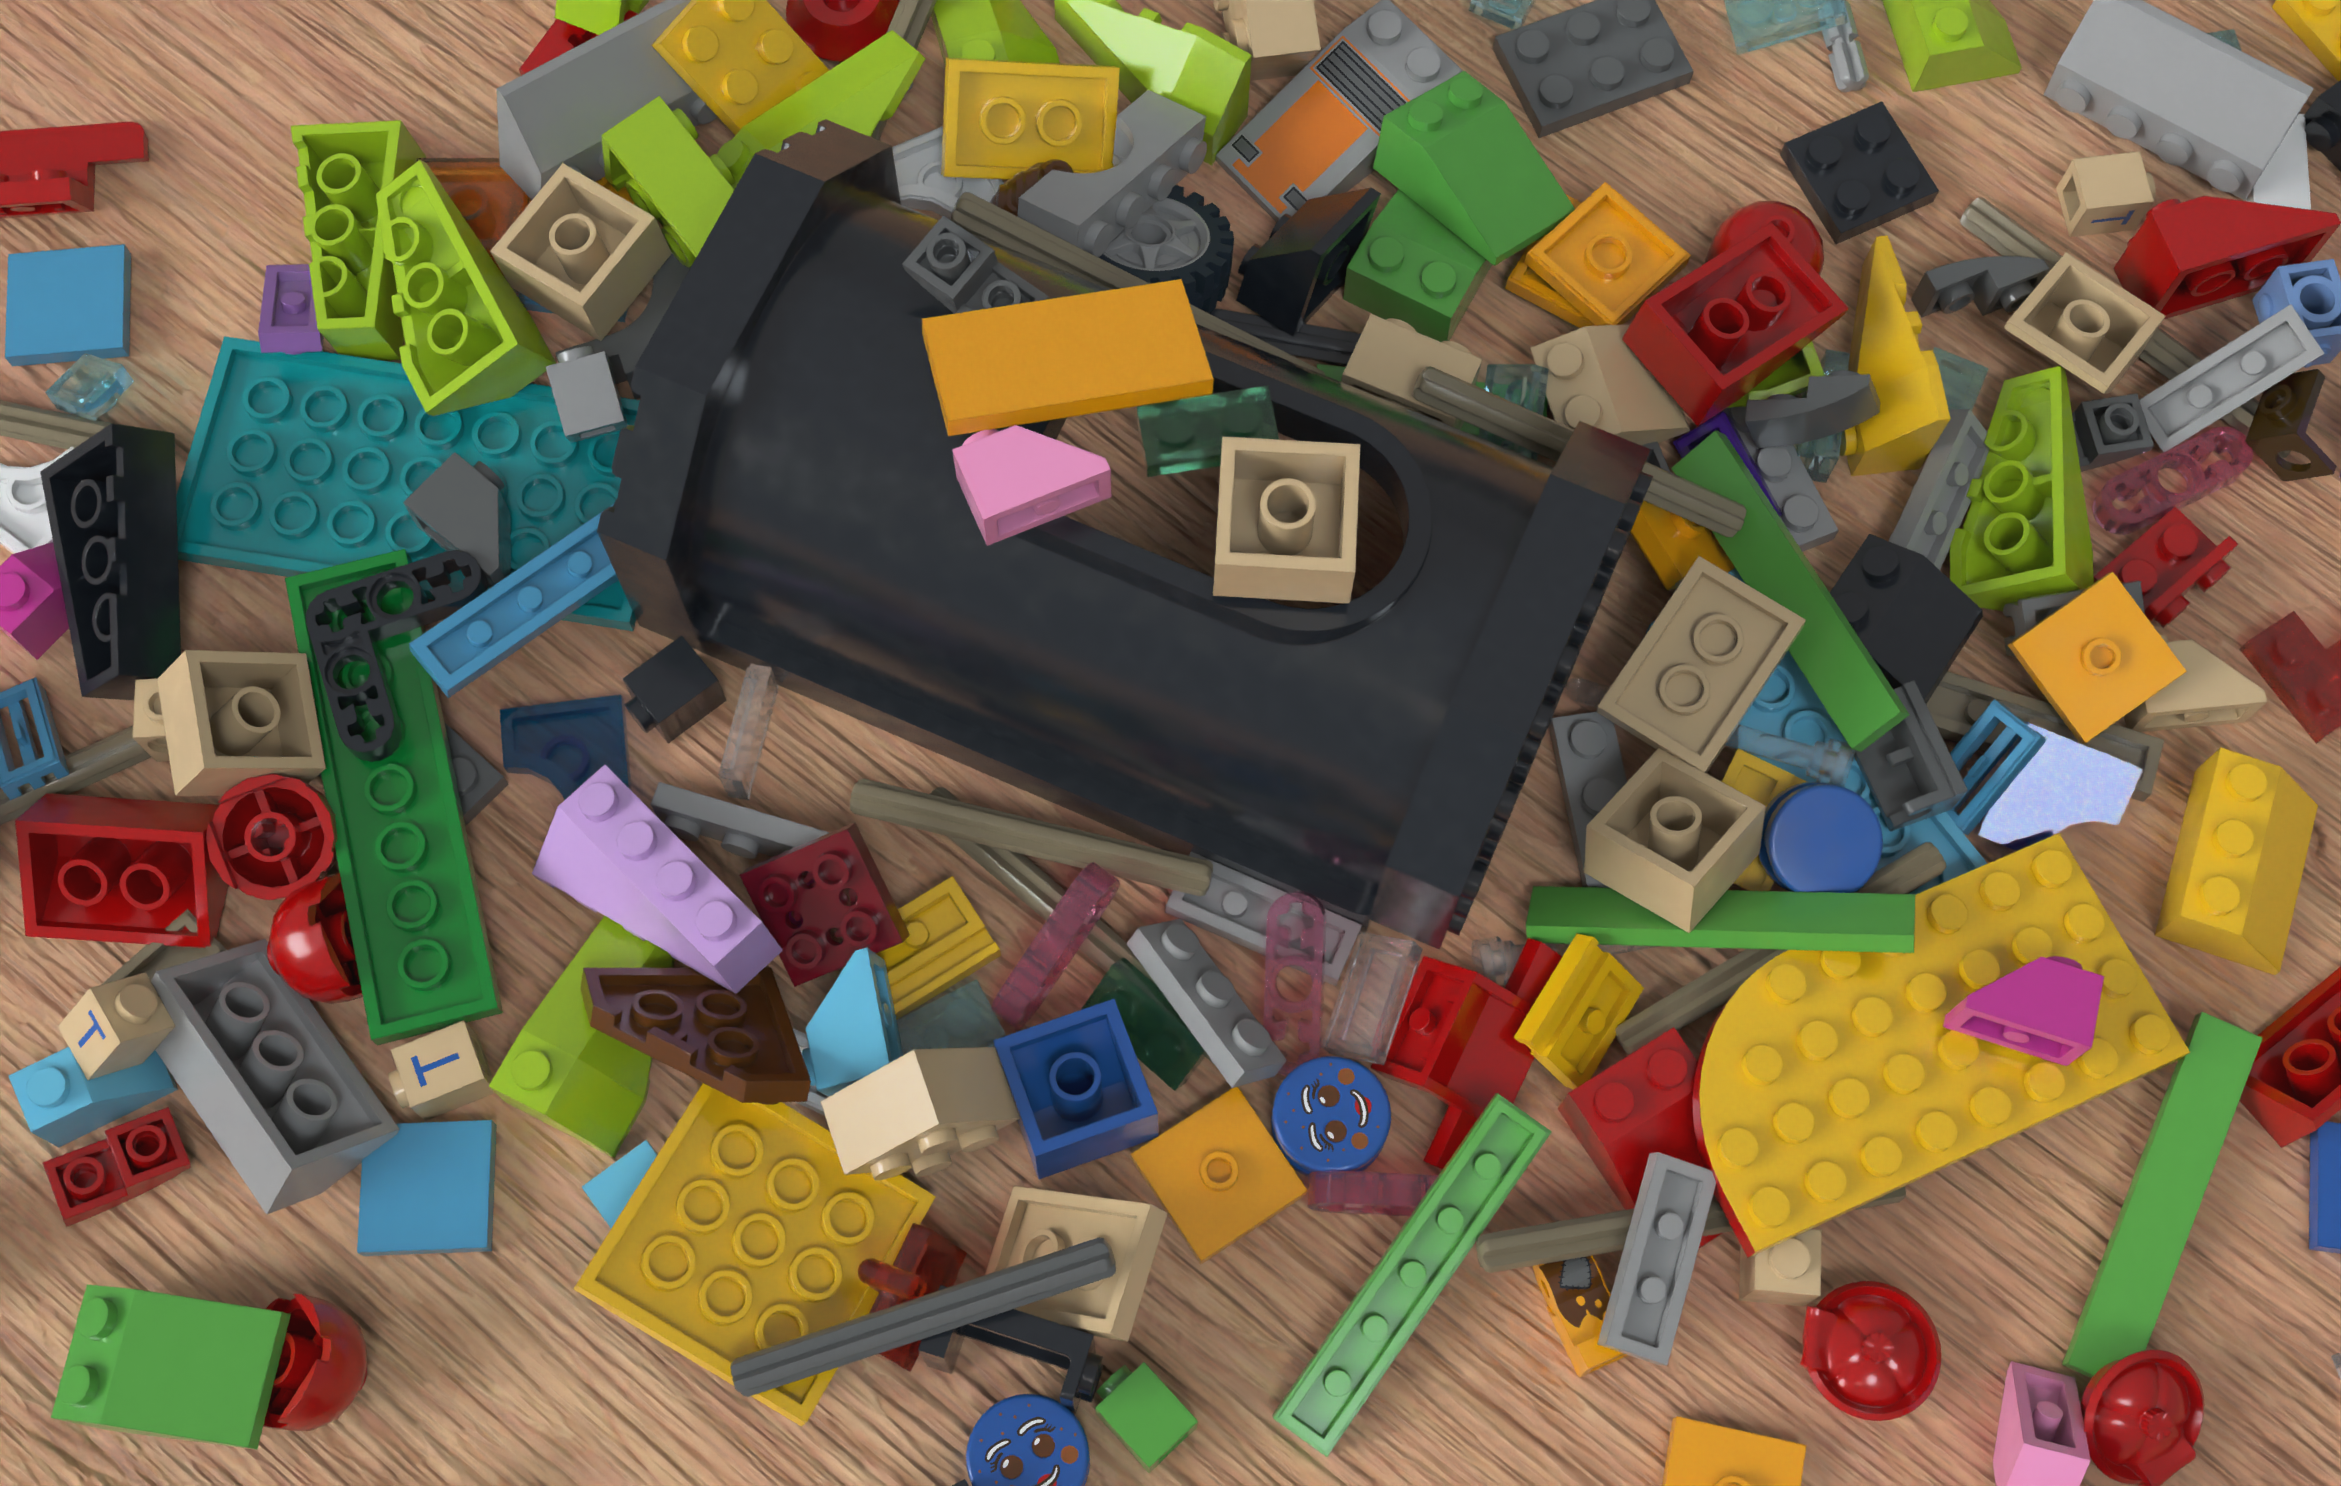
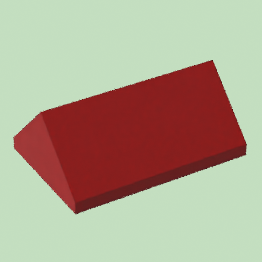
[2239,966,2341,1148]

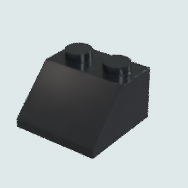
[1236,188,1381,336]
[1830,534,1983,704]

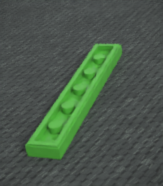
[1671,430,1910,752]
[1526,886,1915,953]
[2062,1012,2263,1378]
[1272,1093,1552,1457]

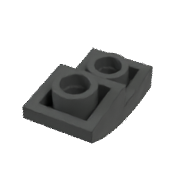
[902,215,1050,314]
[1911,256,2049,318]
[1745,370,1880,448]
[2072,393,2154,472]

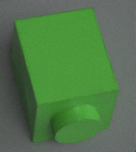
[1095,1362,1198,1473]

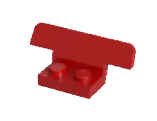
[0,122,149,218]
[1370,938,1563,1170]

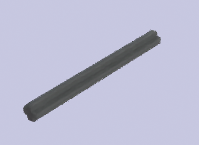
[730,1237,1116,1397]

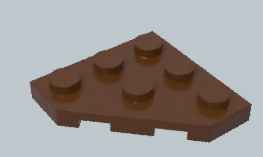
[580,968,811,1105]

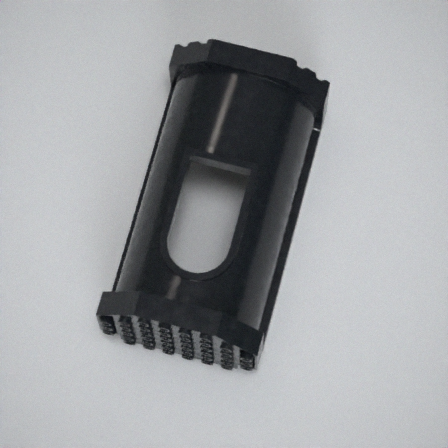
[597,119,1653,950]

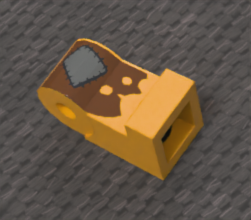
[1533,1256,1630,1378]

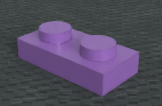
[258,264,324,355]

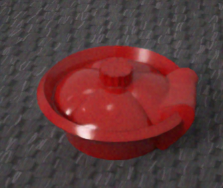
[786,0,900,61]
[1800,1281,1942,1421]
[2081,1350,2205,1486]

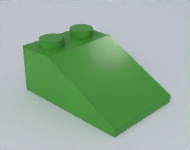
[1373,71,1575,266]
[1343,189,1492,342]
[51,1284,291,1449]

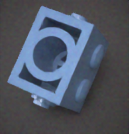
[2252,259,2341,368]

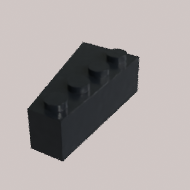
[40,423,181,700]

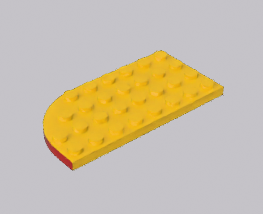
[1693,833,2190,1258]

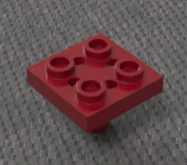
[739,822,910,987]

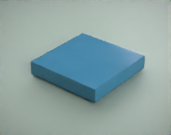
[5,244,131,367]
[357,1120,497,1256]

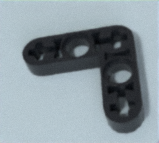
[306,550,488,762]

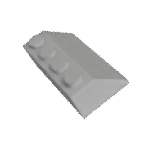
[496,0,718,200]
[2044,0,2314,200]
[151,939,400,1214]

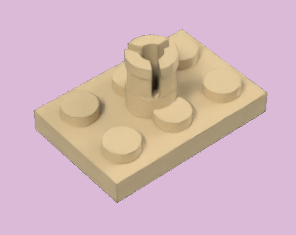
[1597,556,1806,773]
[985,1186,1167,1342]

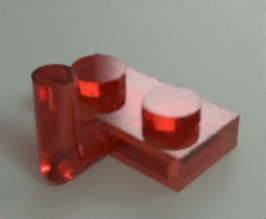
[2239,611,2341,744]
[857,1223,967,1372]

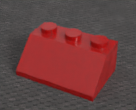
[15,793,228,948]

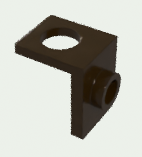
[2245,369,2337,482]

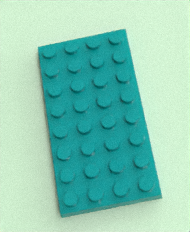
[176,336,640,631]

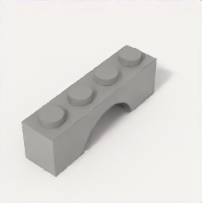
[1017,90,1207,257]

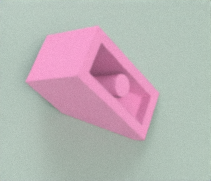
[952,425,1112,546]
[1993,1361,2091,1486]

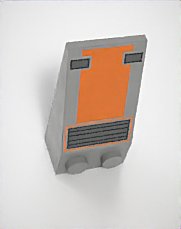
[1215,0,1463,222]

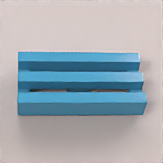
[0,677,69,800]
[1946,699,2047,835]

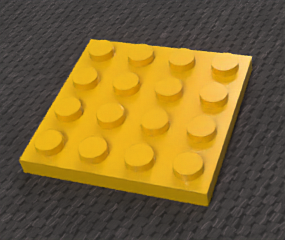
[573,1083,936,1427]

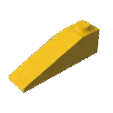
[1836,235,1951,476]

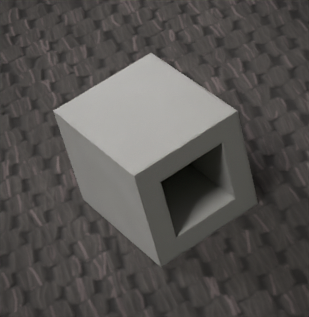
[545,346,628,443]

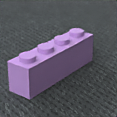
[532,765,783,994]

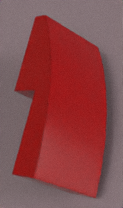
[42,1107,191,1227]

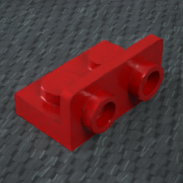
[2093,506,2238,628]

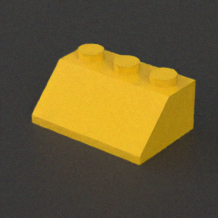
[2155,747,2318,975]

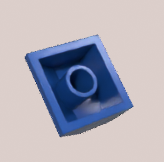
[993,999,1159,1180]

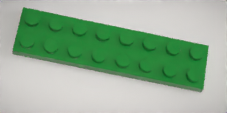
[285,549,503,1046]

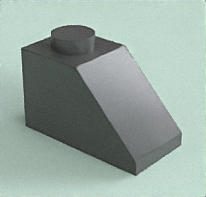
[403,452,511,588]

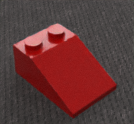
[2113,196,2341,320]
[1622,222,1849,426]
[1558,1027,1723,1249]

